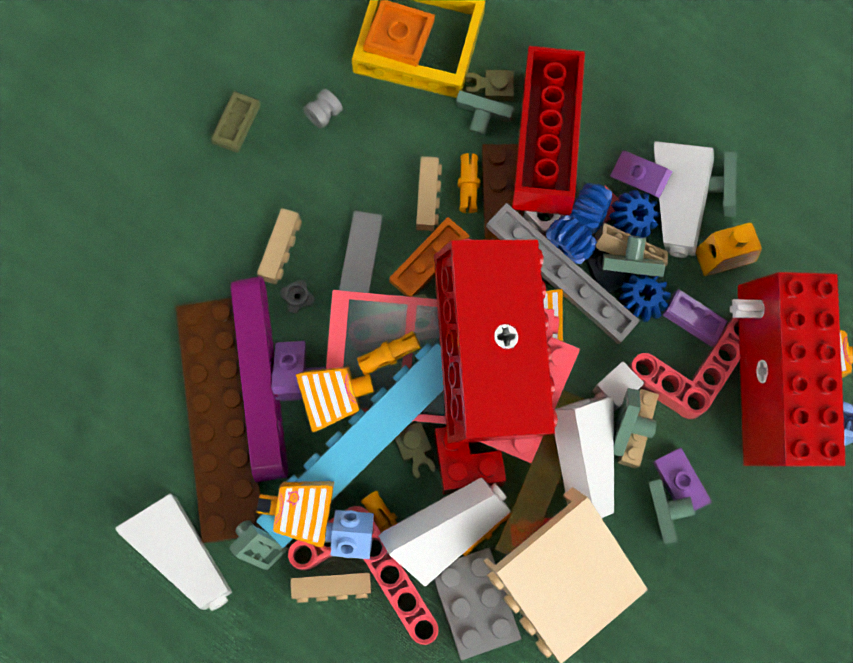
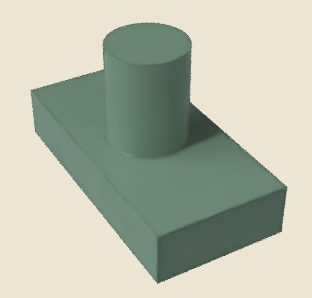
[456,90,514,136]
[707,152,737,217]
[602,235,665,277]
[614,388,656,457]
[649,479,695,545]
[229,520,289,570]

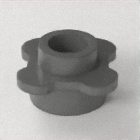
[280,280,315,314]

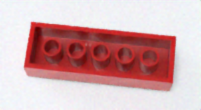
[512,46,585,215]

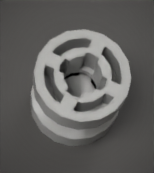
[303,89,343,129]

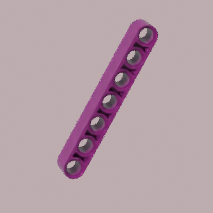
[231,276,289,483]

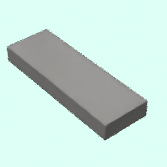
[339,211,383,293]

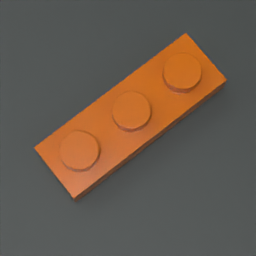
[389,217,469,297]

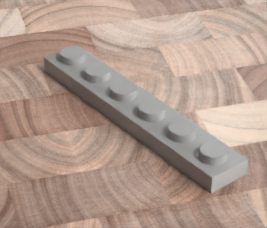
[486,203,640,344]

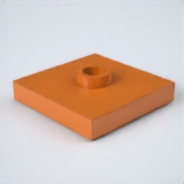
[363,0,435,67]

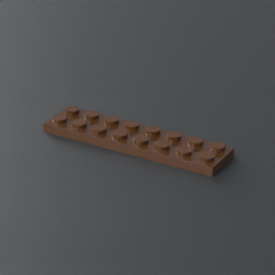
[176,298,266,544]

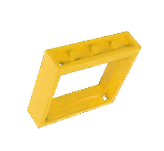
[352,0,486,98]

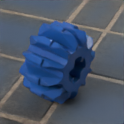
[570,183,612,234]
[609,190,661,237]
[546,215,597,264]
[619,274,671,323]

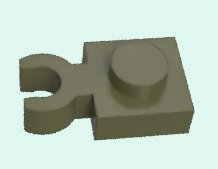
[465,70,514,101]
[394,422,435,480]

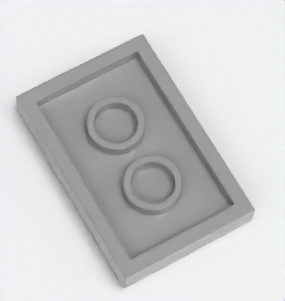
[434,548,521,660]

